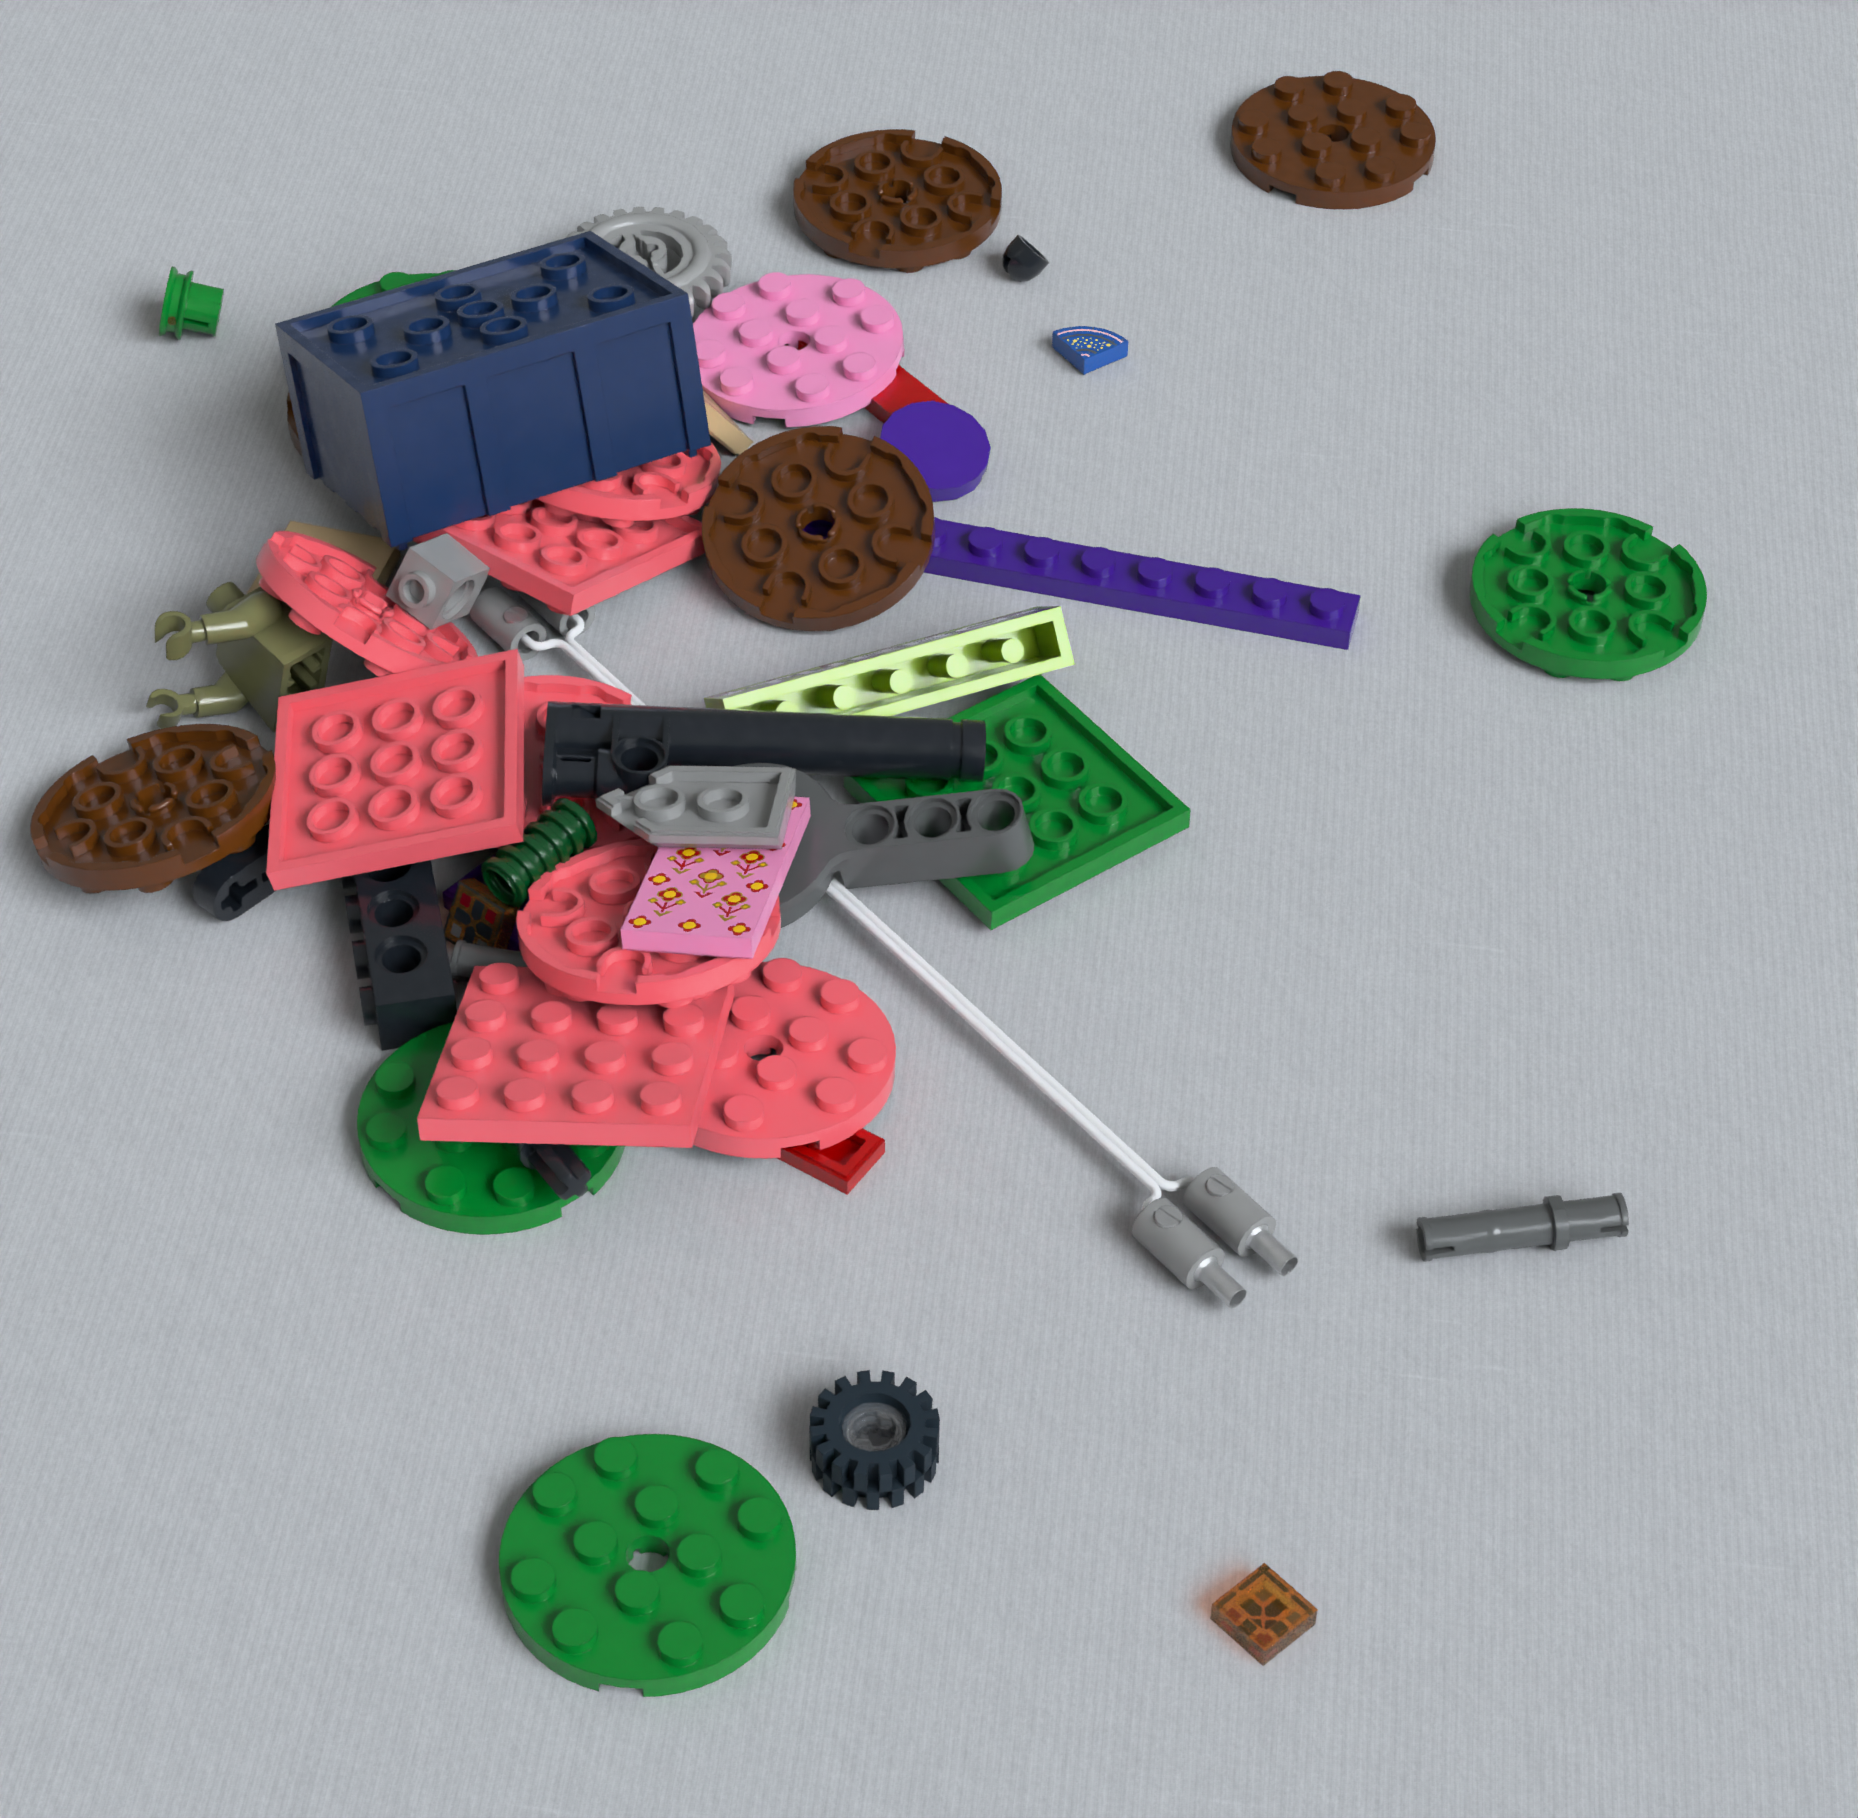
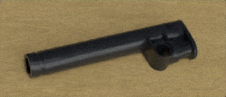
[542,701,986,806]

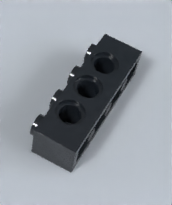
[341,860,457,1051]

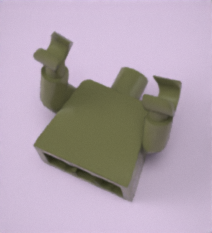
[146,582,333,733]

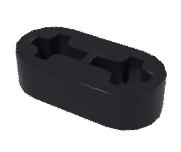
[193,824,277,921]

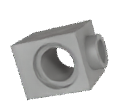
[386,533,490,630]

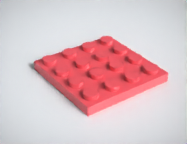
[413,499,705,616]
[266,649,524,891]
[417,963,735,1148]

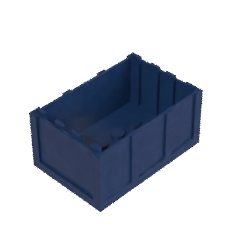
[275,231,711,551]

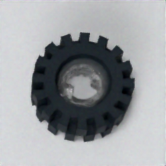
[809,1370,940,1510]

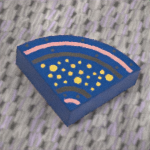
[1052,326,1128,375]

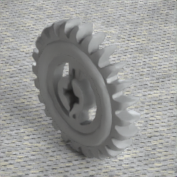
[566,207,732,318]

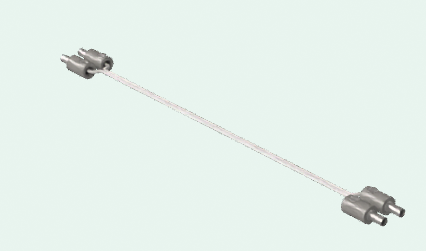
[470,586,1298,1308]

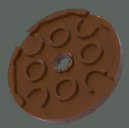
[1230,71,1436,210]
[793,129,1002,273]
[702,426,935,631]
[30,724,276,894]

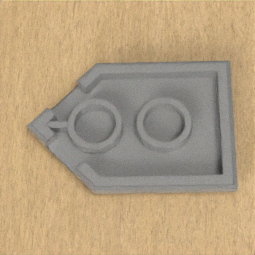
[596,765,796,849]

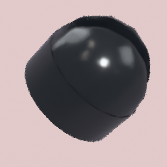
[1002,235,1049,282]

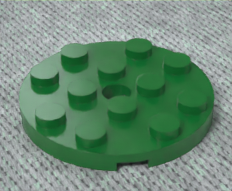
[1469,508,1707,681]
[357,1021,625,1235]
[499,1434,796,1697]

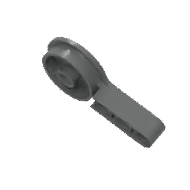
[733,763,1035,928]

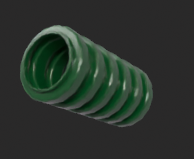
[481,798,597,907]

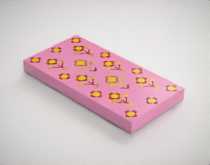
[620,797,811,959]

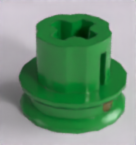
[159,266,224,340]

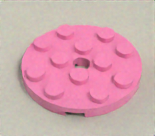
[693,272,905,427]

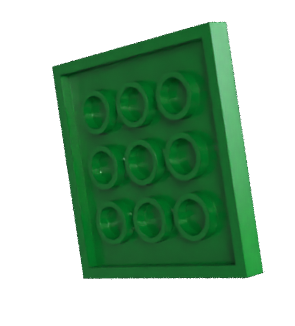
[843,674,1191,930]

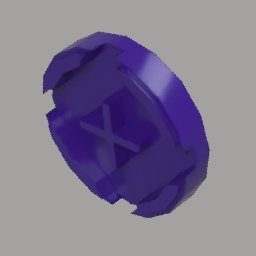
[880,401,991,502]

